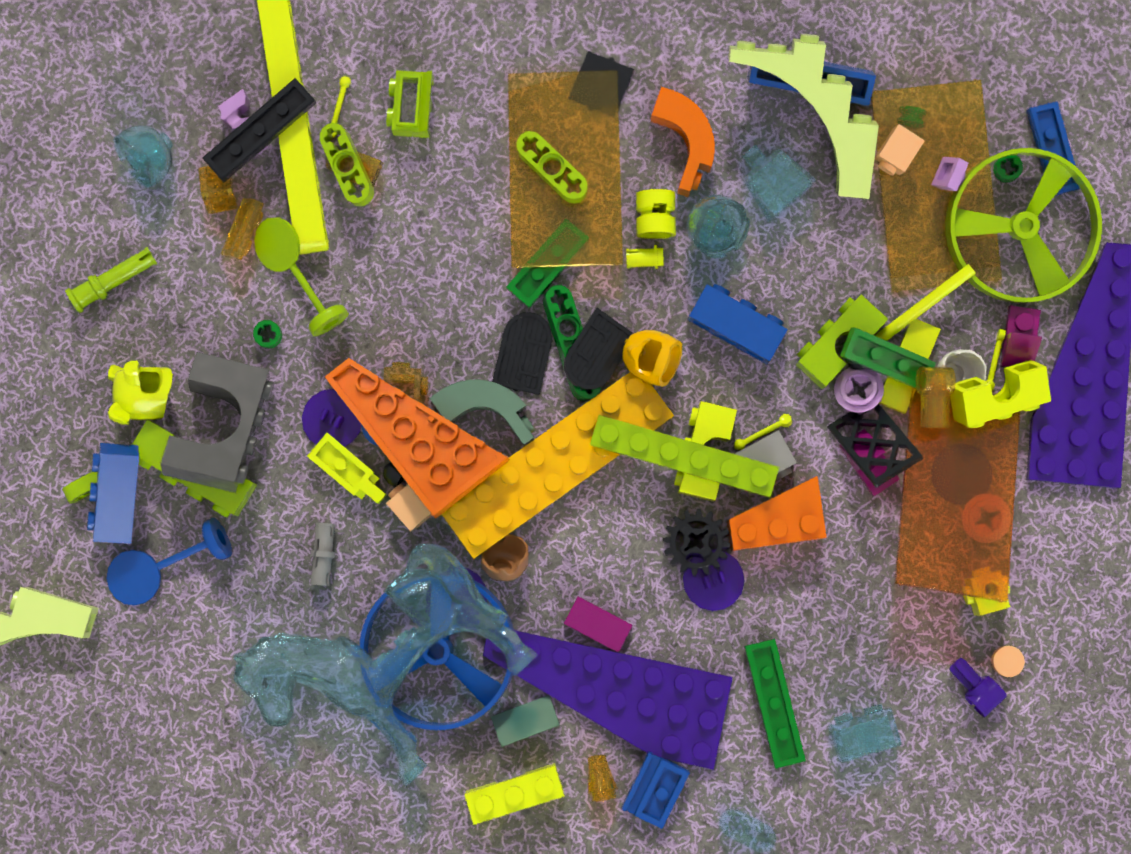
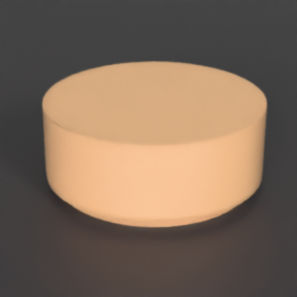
[991,646,1025,677]

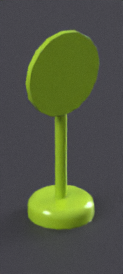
[254,217,349,337]

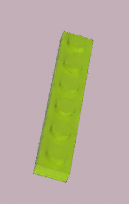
[590,415,779,498]

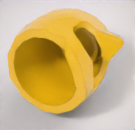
[622,330,682,387]

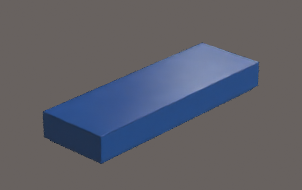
[1026,101,1080,196]

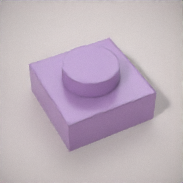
[931,157,969,191]

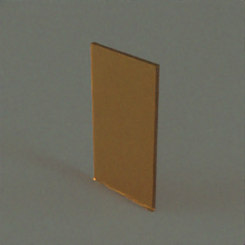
[894,388,1020,602]

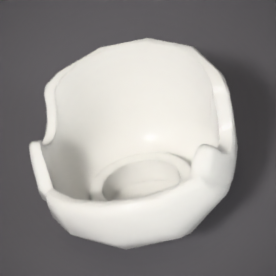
[936,349,987,394]

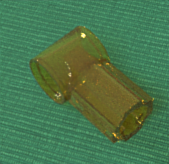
[915,367,956,428]

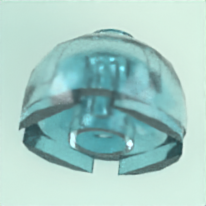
[113,125,173,188]
[686,194,750,258]

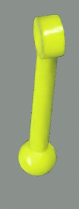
[331,76,351,138]
[986,329,1006,391]
[734,414,792,451]

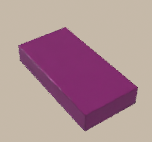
[563,596,633,653]

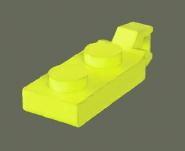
[307,433,387,504]

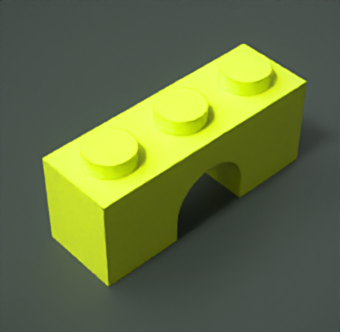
[948,360,1051,428]
[674,401,737,502]
[464,763,564,825]

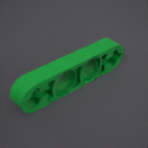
[542,285,601,402]

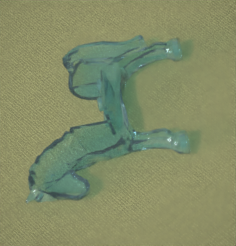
[233,544,537,787]

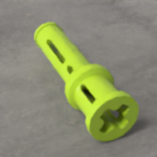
[65,247,158,314]

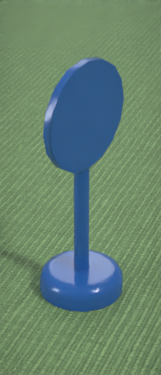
[106,517,232,606]

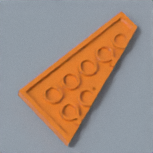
[325,358,509,519]

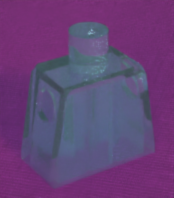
[742,145,816,222]

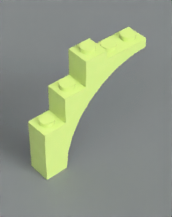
[728,34,879,199]
[0,587,99,646]

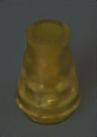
[587,754,618,802]

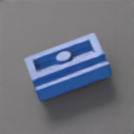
[621,751,690,829]

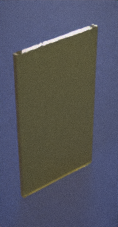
[508,70,623,269]
[871,79,1002,293]

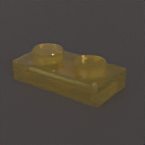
[221,198,264,260]

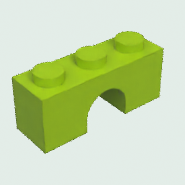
[795,294,888,389]

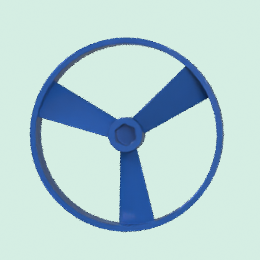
[359,572,517,730]

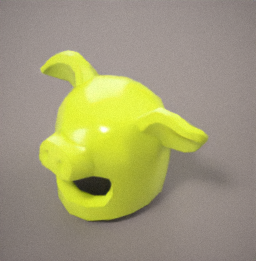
[108,361,173,425]

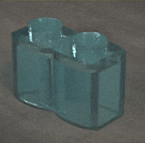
[828,704,902,762]

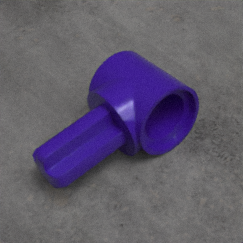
[949,658,1007,718]

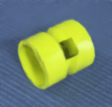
[636,189,676,239]

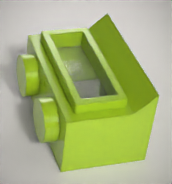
[386,70,434,138]

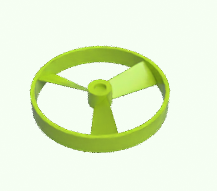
[945,148,1102,303]

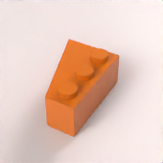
[726,476,827,551]

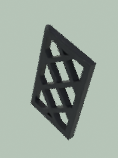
[827,403,923,488]

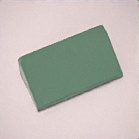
[491,695,560,747]

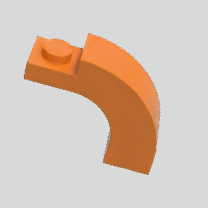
[650,86,715,197]

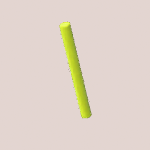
[874,264,976,341]

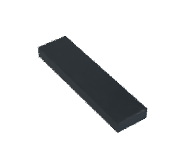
[202,78,316,183]

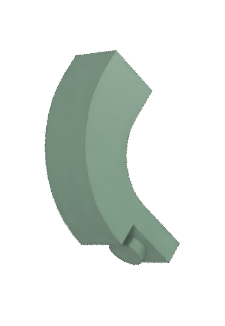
[429,379,535,446]

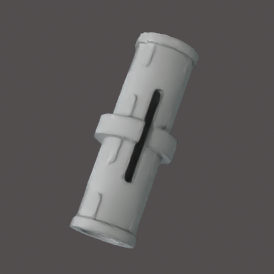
[310,523,335,586]

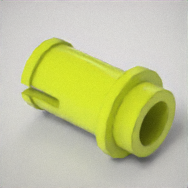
[626,245,664,269]

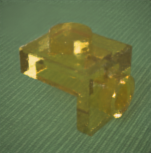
[198,166,238,214]
[383,362,428,402]

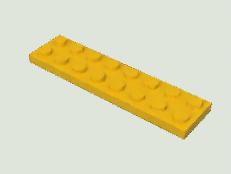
[441,372,674,560]

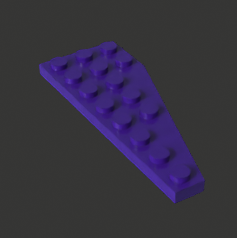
[1026,242,1131,488]
[483,625,733,770]

